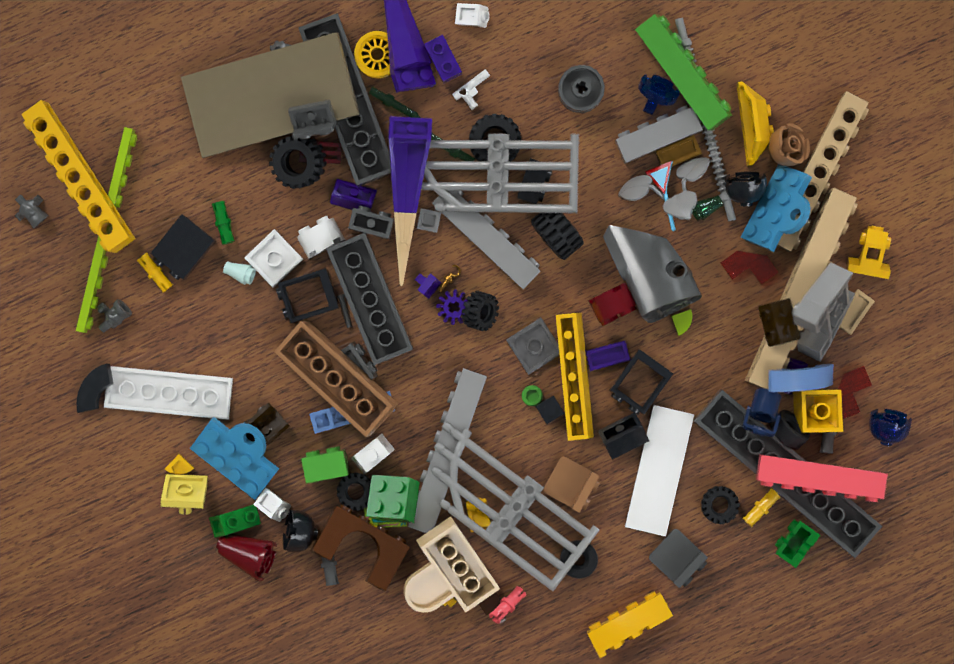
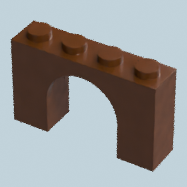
[310,505,410,591]

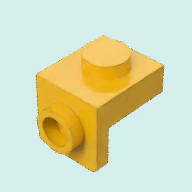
[466,497,491,532]

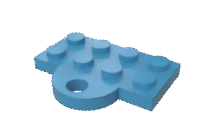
[741,164,812,252]
[190,417,279,500]

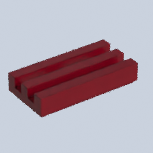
[299,142,342,164]

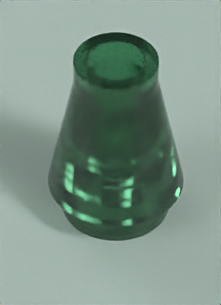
[692,195,723,221]

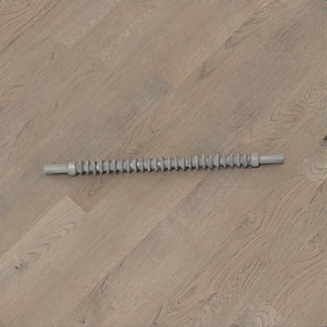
[675,18,736,222]

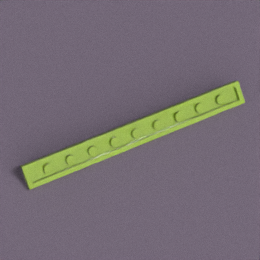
[76,127,137,333]

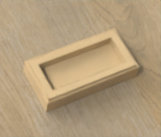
[839,289,875,335]

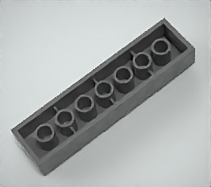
[298,13,391,187]

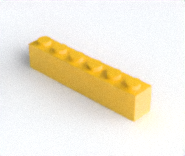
[556,313,594,441]

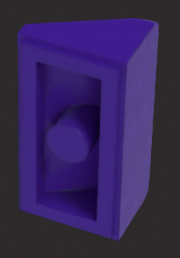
[330,179,377,210]

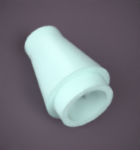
[223,261,256,285]

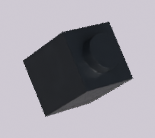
[536,395,565,424]

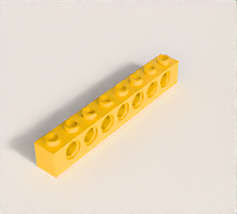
[21,100,136,253]

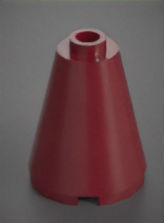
[216,535,277,582]

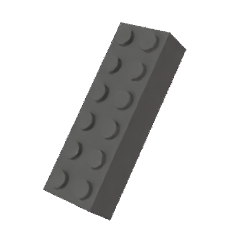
[326,233,414,365]

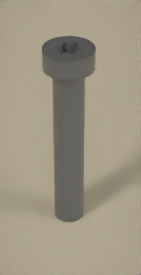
[337,294,352,328]

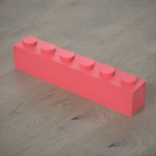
[756,454,888,502]

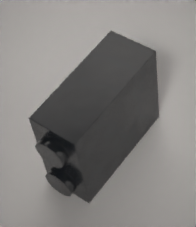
[150,214,216,280]

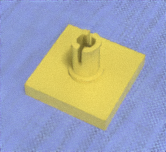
[161,474,208,515]

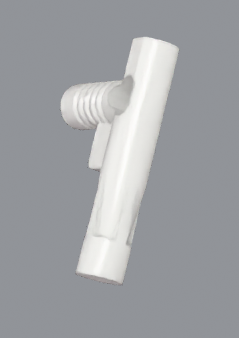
[452,70,490,110]

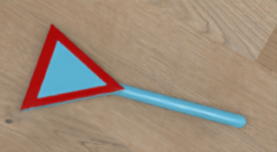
[645,161,676,231]

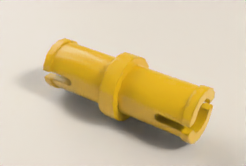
[137,253,173,293]
[742,488,781,527]

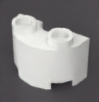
[297,216,345,259]

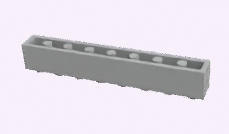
[408,368,487,533]

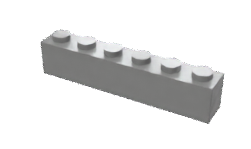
[432,191,540,289]

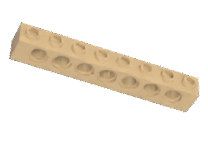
[777,91,869,252]

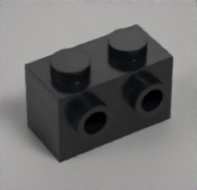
[517,158,552,204]
[598,412,649,460]

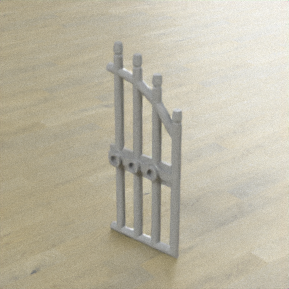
[421,134,579,213]
[431,422,600,591]

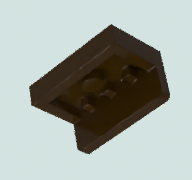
[758,298,801,347]
[243,403,290,447]

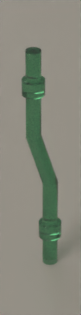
[369,86,475,161]

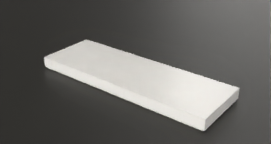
[104,366,233,420]
[625,405,694,537]

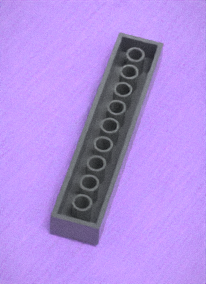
[693,389,882,558]

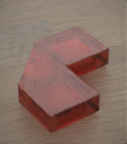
[720,251,779,285]
[838,366,872,419]

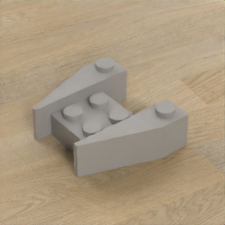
[792,262,855,362]

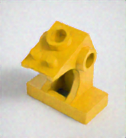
[846,226,891,279]

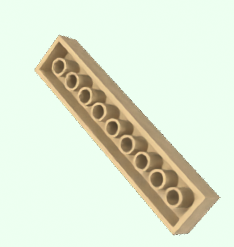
[745,188,858,389]

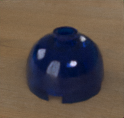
[869,409,912,446]

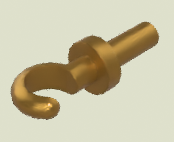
[438,265,461,293]

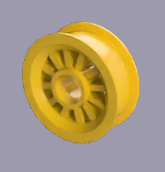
[354,31,391,79]

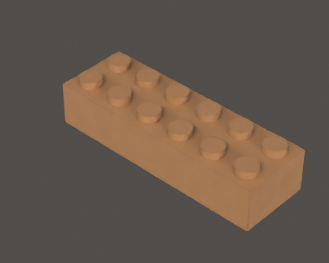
[274,320,399,437]

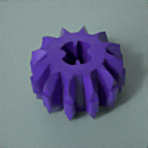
[436,289,468,325]

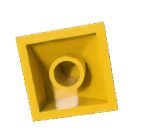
[793,390,843,433]

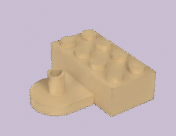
[403,517,500,612]

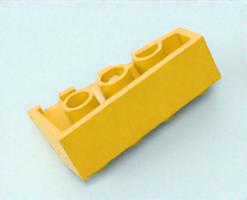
[586,591,673,658]

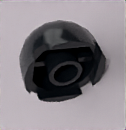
[725,171,767,207]
[282,510,318,552]

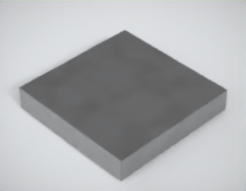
[506,318,560,375]

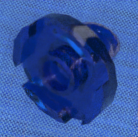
[638,74,679,115]

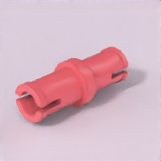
[489,586,526,624]

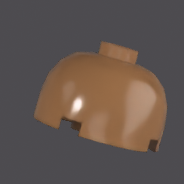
[768,123,810,167]

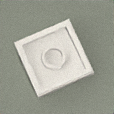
[244,229,303,288]

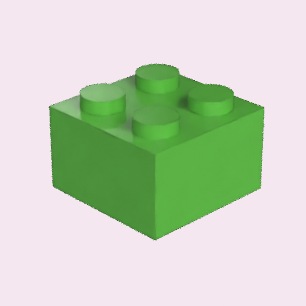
[301,446,350,483]

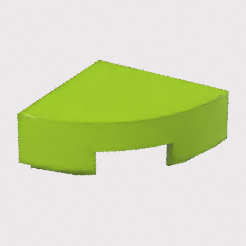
[671,309,692,336]

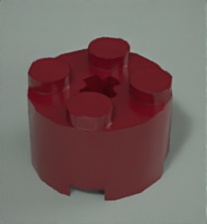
[588,282,637,326]

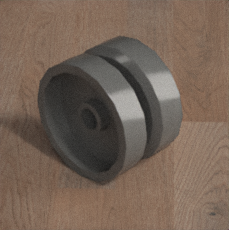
[558,65,605,113]

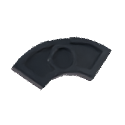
[77,363,114,413]

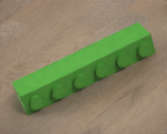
[635,14,732,130]

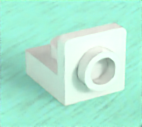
[455,3,489,28]
[254,487,291,522]

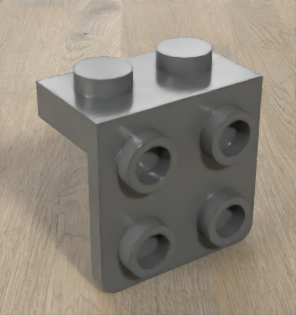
[649,529,708,588]

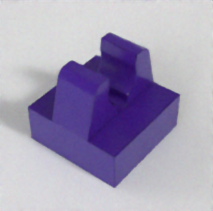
[415,274,442,299]

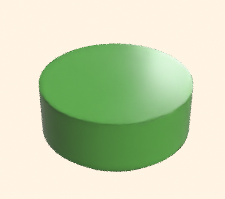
[522,385,543,406]

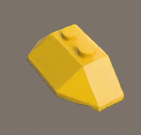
[736,82,774,167]

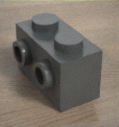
[348,206,395,240]

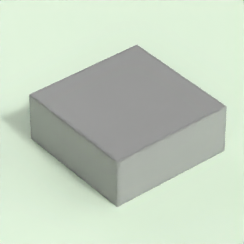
[417,208,441,233]

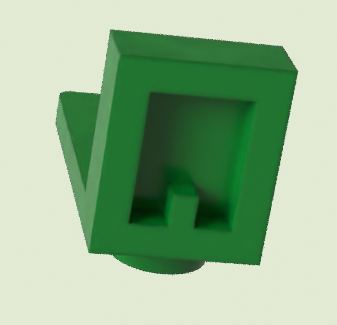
[209,504,261,538]

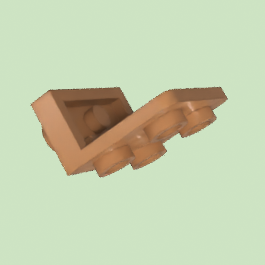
[543,456,601,513]

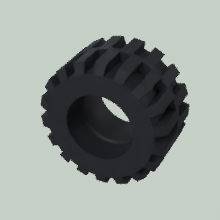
[469,113,521,162]
[269,136,327,189]
[531,213,584,260]

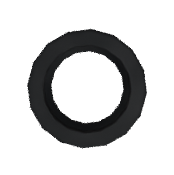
[770,410,810,450]

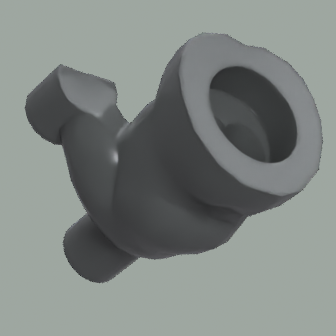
[15,195,49,229]
[96,299,132,333]

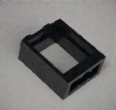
[276,268,339,323]
[610,349,673,415]

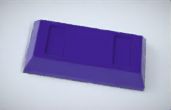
[586,340,630,371]

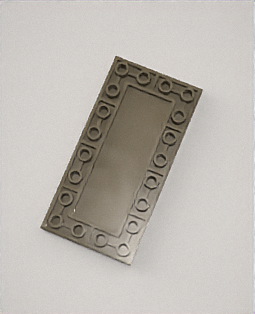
[181,32,360,158]

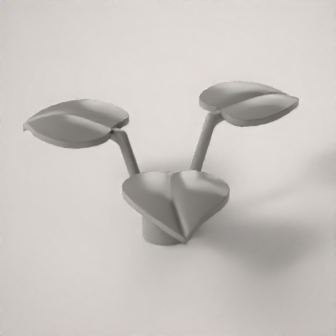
[618,157,710,220]

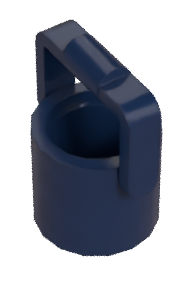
[742,388,781,437]

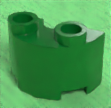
[775,519,821,568]

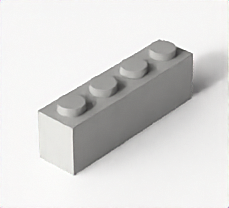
[615,105,703,164]

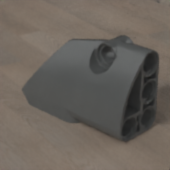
[603,225,702,323]

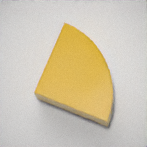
[165,454,194,475]

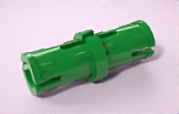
[211,201,235,245]

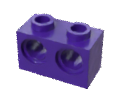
[424,34,462,84]

